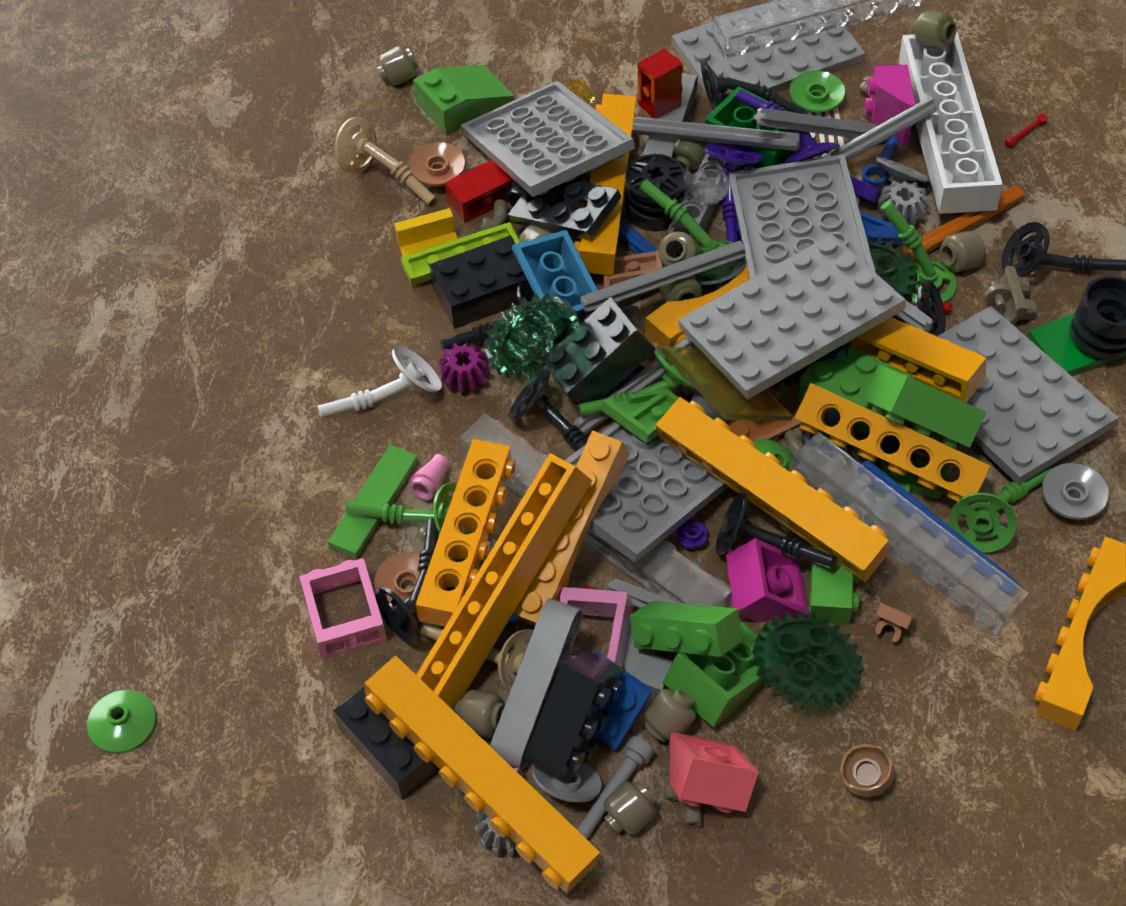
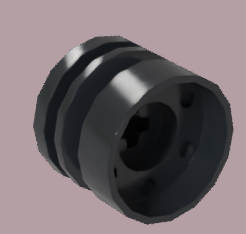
[625,153,686,232]
[1070,276,1126,360]

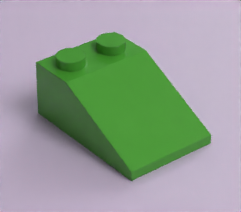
[413,65,514,135]
[662,621,786,727]

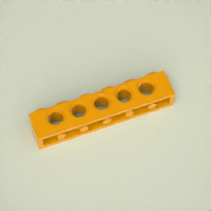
[794,383,991,502]
[416,439,516,627]

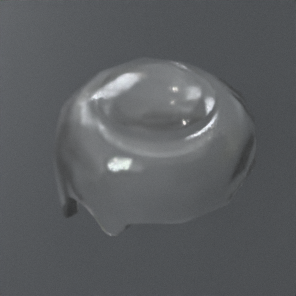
[684,167,730,205]

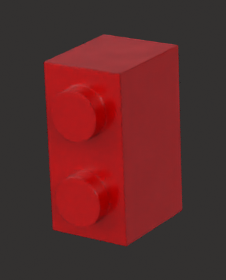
[637,48,683,119]
[445,160,512,223]

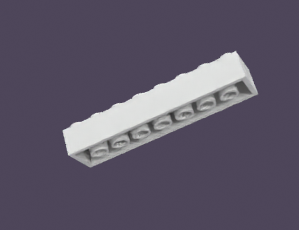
[899,32,1003,214]

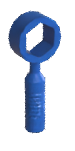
[861,136,899,189]

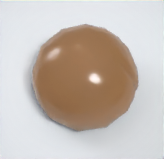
[840,744,894,798]

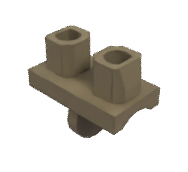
[984,266,1037,325]

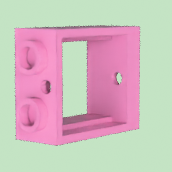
[299,558,387,659]
[560,587,634,668]

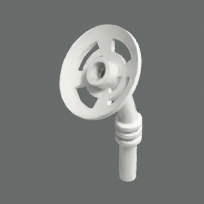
[317,346,442,417]

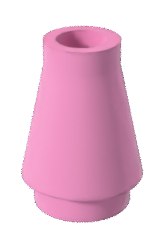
[410,454,450,500]

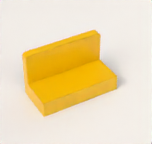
[394,208,458,256]

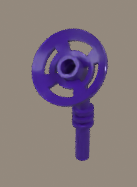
[736,89,840,164]
[705,144,763,242]

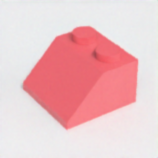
[669,732,759,813]

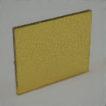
[661,346,793,421]

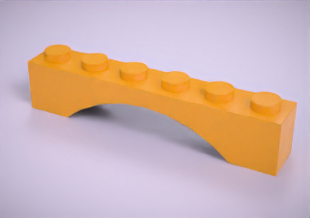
[645,264,750,351]
[513,430,630,626]
[1034,536,1126,731]

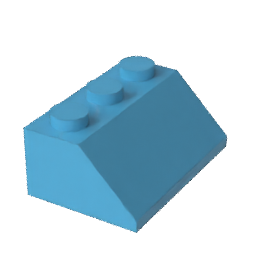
[512,230,597,329]

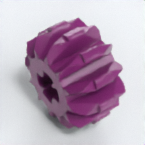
[438,342,490,395]

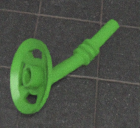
[640,179,737,277]
[881,201,957,304]
[579,348,706,416]
[949,466,1052,553]
[346,482,477,534]

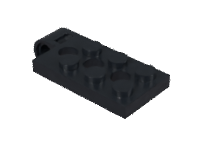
[506,180,622,240]

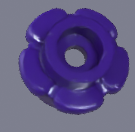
[676,520,708,551]

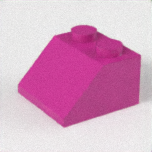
[864,65,915,146]
[726,538,809,622]

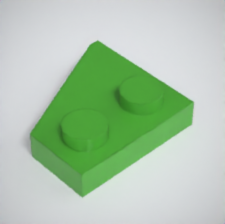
[601,388,679,443]

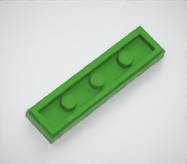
[328,445,418,559]

